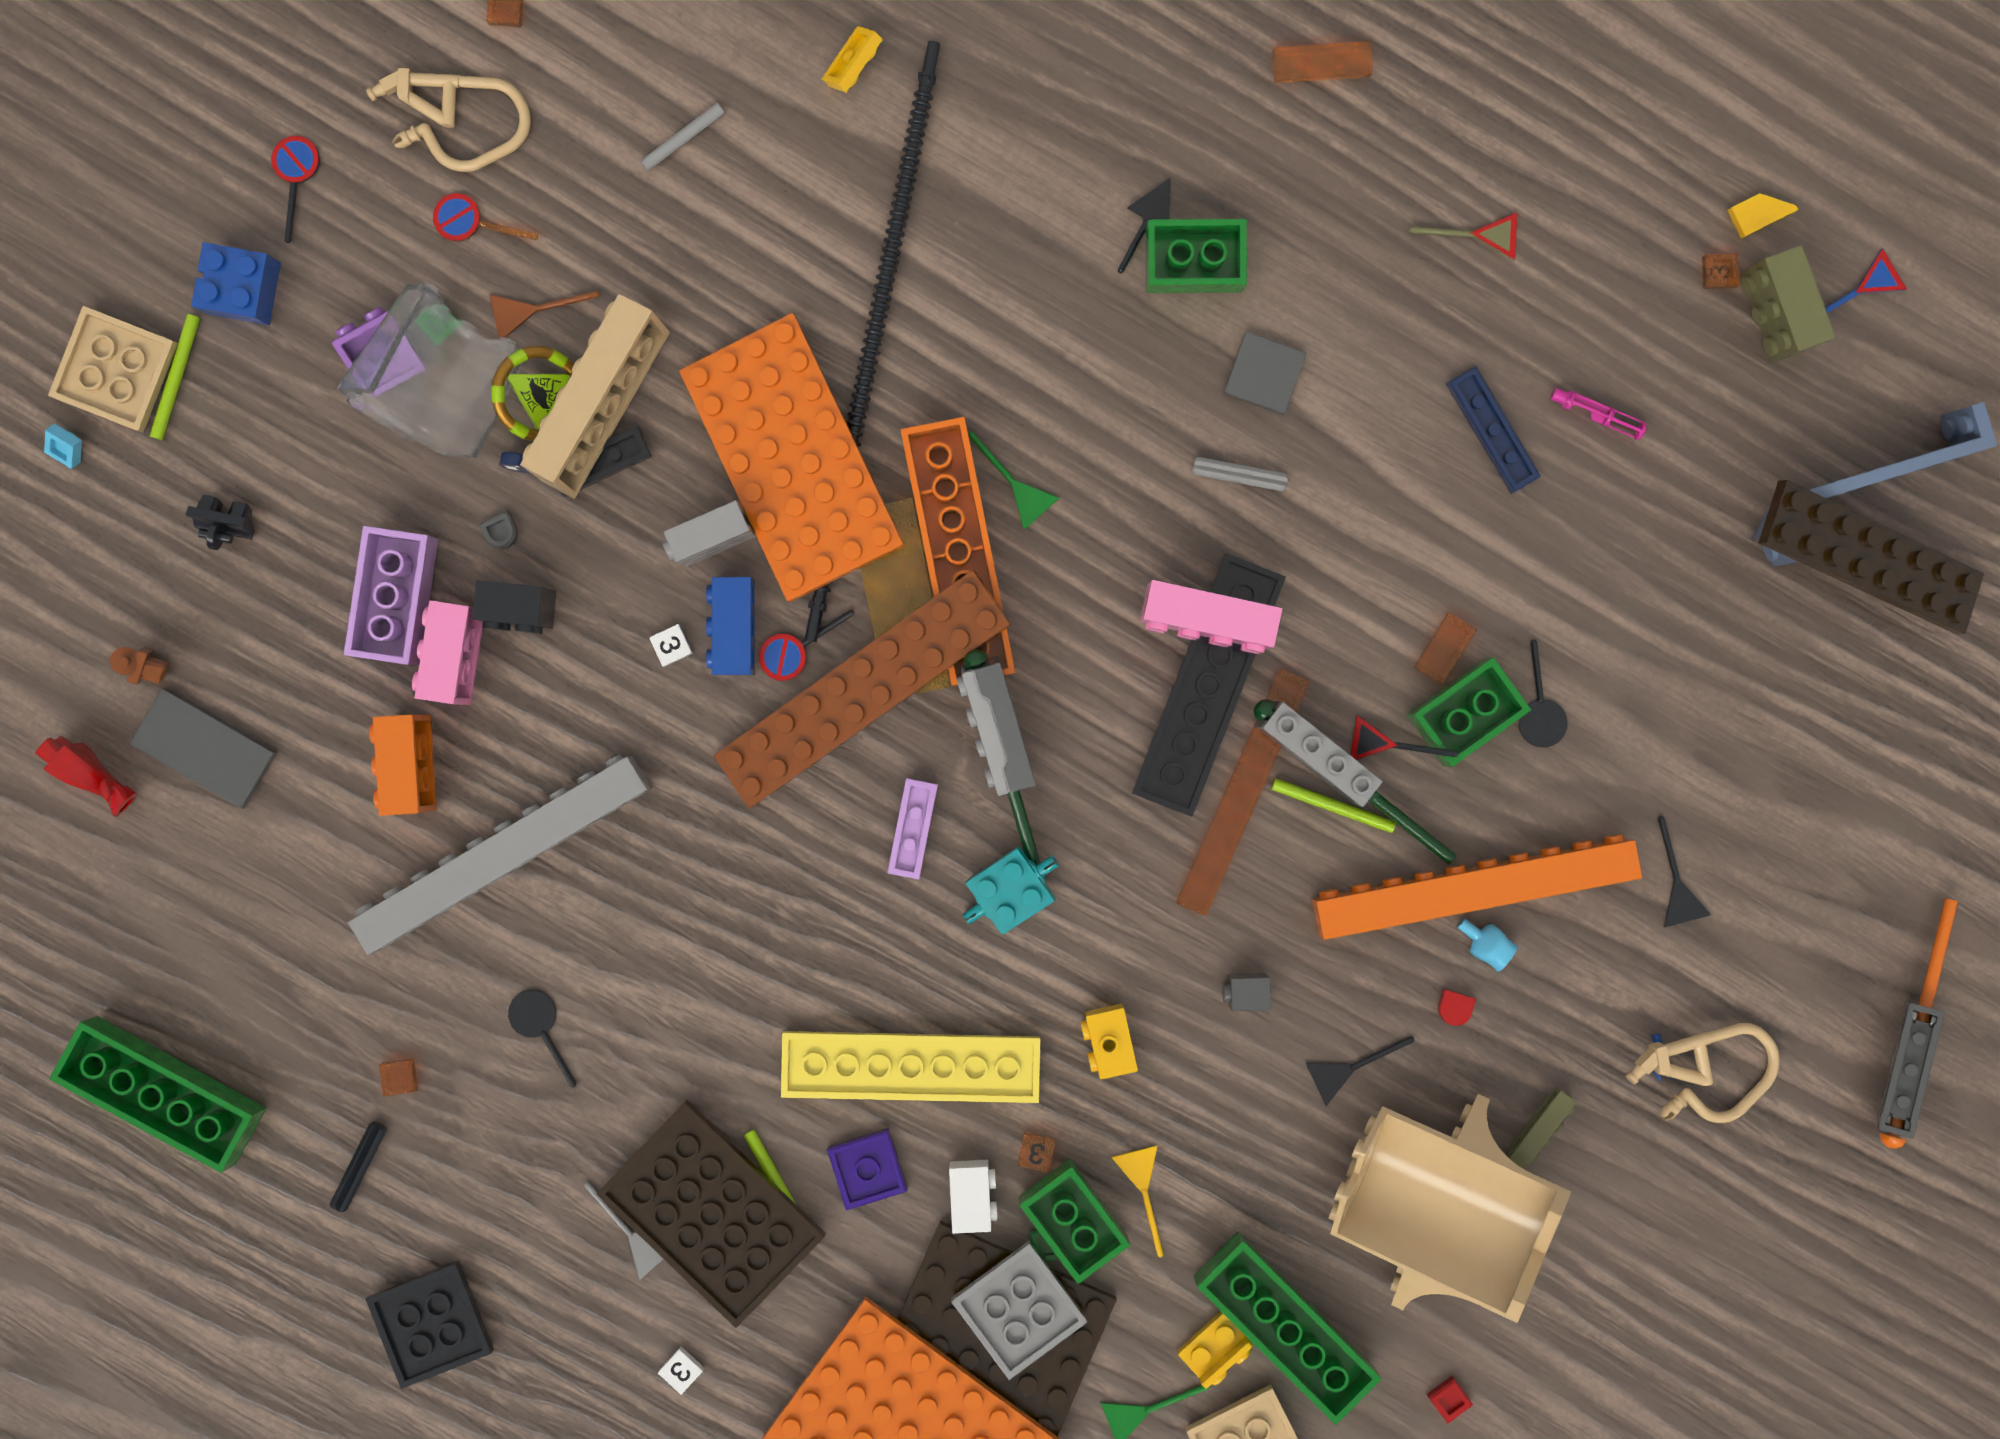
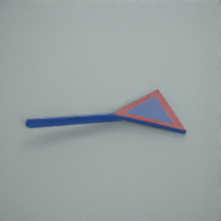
[1825,248,1907,313]

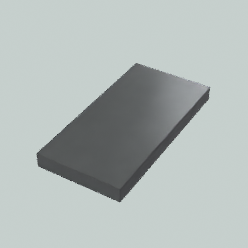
[130,688,277,809]

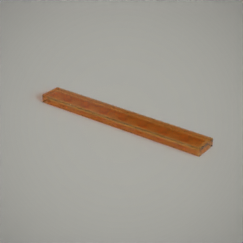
[1176,668,1310,916]

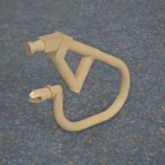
[366,68,531,172]
[1625,1023,1780,1123]

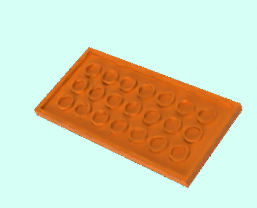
[679,313,905,602]

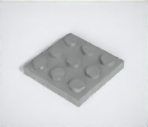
[951,1240,1088,1380]

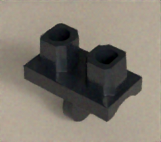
[185,494,255,550]

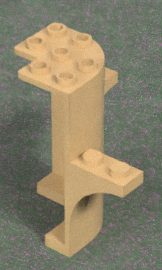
[1329,1094,1572,1323]

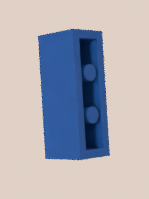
[706,577,755,675]

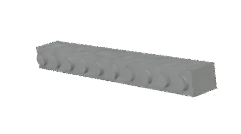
[348,754,652,956]

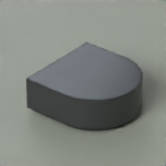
[478,511,518,549]

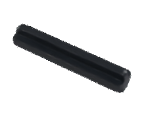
[330,1121,387,1212]

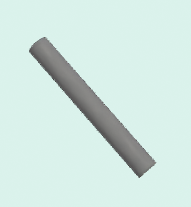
[640,103,725,171]

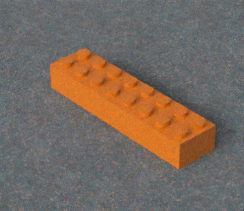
[900,417,1016,686]

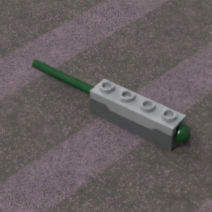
[957,649,1040,865]
[1254,699,1456,864]

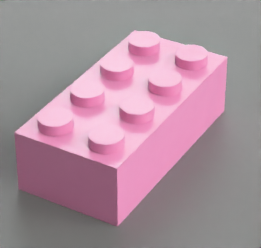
[1139,580,1283,654]

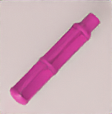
[1550,388,1647,440]

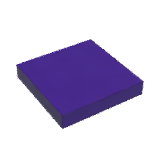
[827,1128,908,1211]

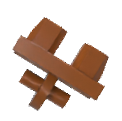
[110,647,169,685]

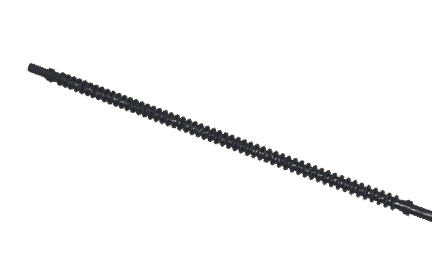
[804,41,940,643]

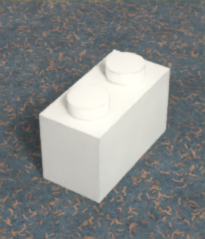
[949,1160,997,1234]

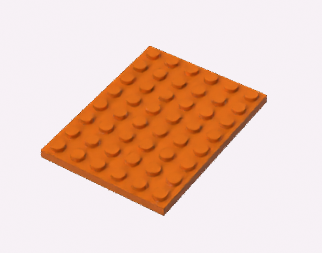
[761,1296,1060,1439]

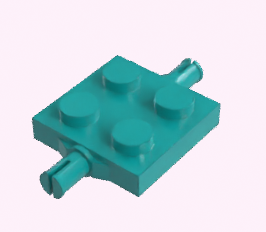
[963,846,1059,935]

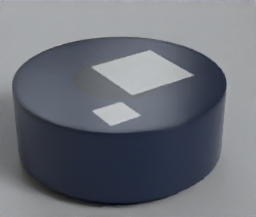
[499,452,530,473]

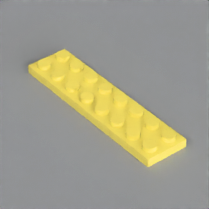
[781,1031,1040,1103]

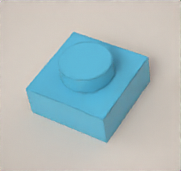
[44,423,82,469]

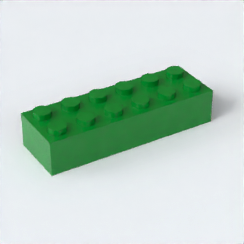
[49,1016,267,1173]
[1193,1231,1382,1425]

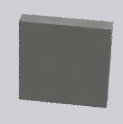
[1223,332,1307,415]

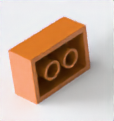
[369,714,437,816]

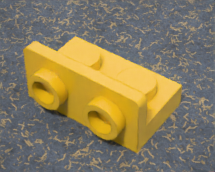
[1177,1311,1253,1389]

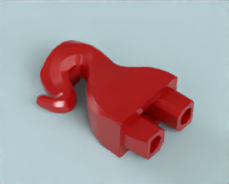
[35,736,138,817]

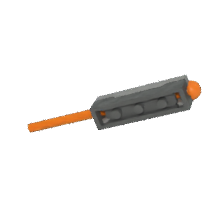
[1876,898,1958,1149]

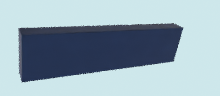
[1446,366,1541,494]

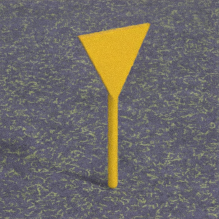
[1111,1145,1163,1257]

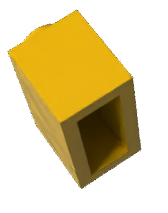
[1080,1003,1138,1080]

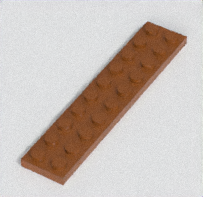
[713,570,1012,809]

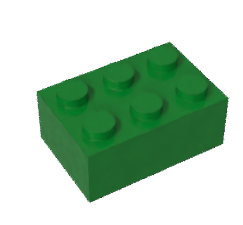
[1145,219,1247,293]
[1406,657,1531,767]
[1019,1158,1130,1284]

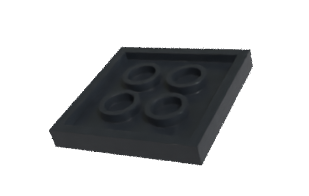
[365,1260,494,1389]

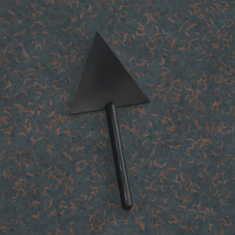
[1118,178,1170,274]

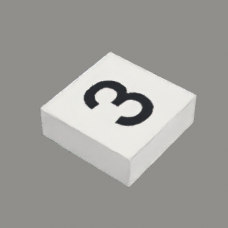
[649,624,693,667]
[658,1346,704,1395]

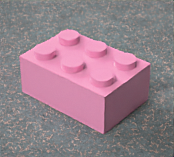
[412,600,483,705]

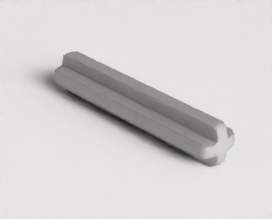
[1192,457,1288,491]

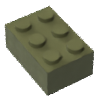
[1740,245,1836,363]

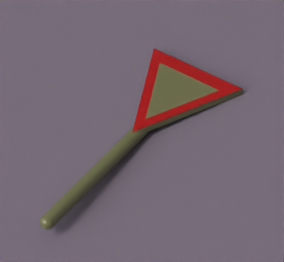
[1409,213,1517,261]

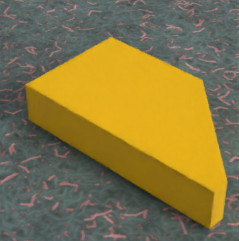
[1727,193,1798,239]

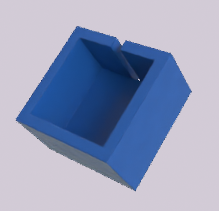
[191,242,281,326]

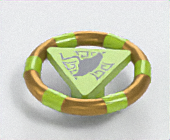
[491,346,574,441]

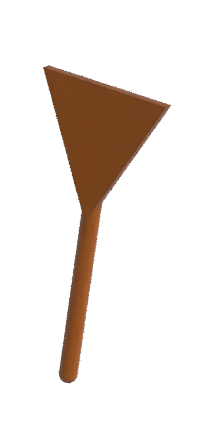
[489,291,600,342]

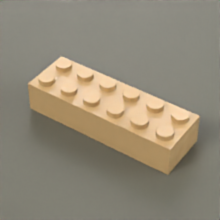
[520,294,670,499]

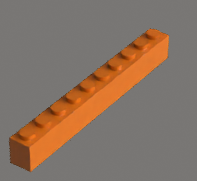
[1312,834,1642,940]

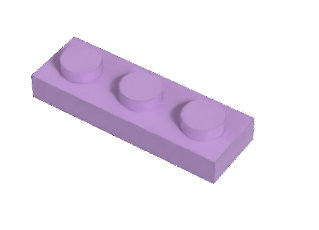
[887,778,938,880]

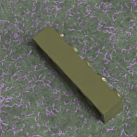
[1504,1087,1577,1171]

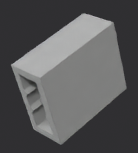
[662,500,757,567]

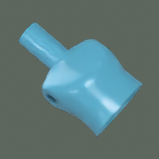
[1457,918,1518,972]

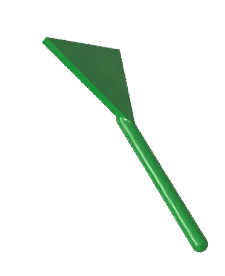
[968,432,1059,530]
[1100,1385,1211,1439]

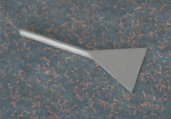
[584,1182,663,1280]

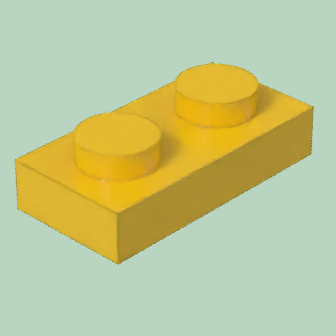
[821,26,883,93]

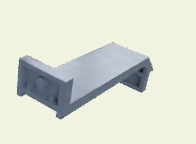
[1751,402,1998,567]

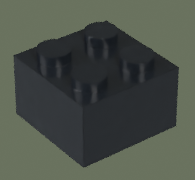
[472,580,557,634]

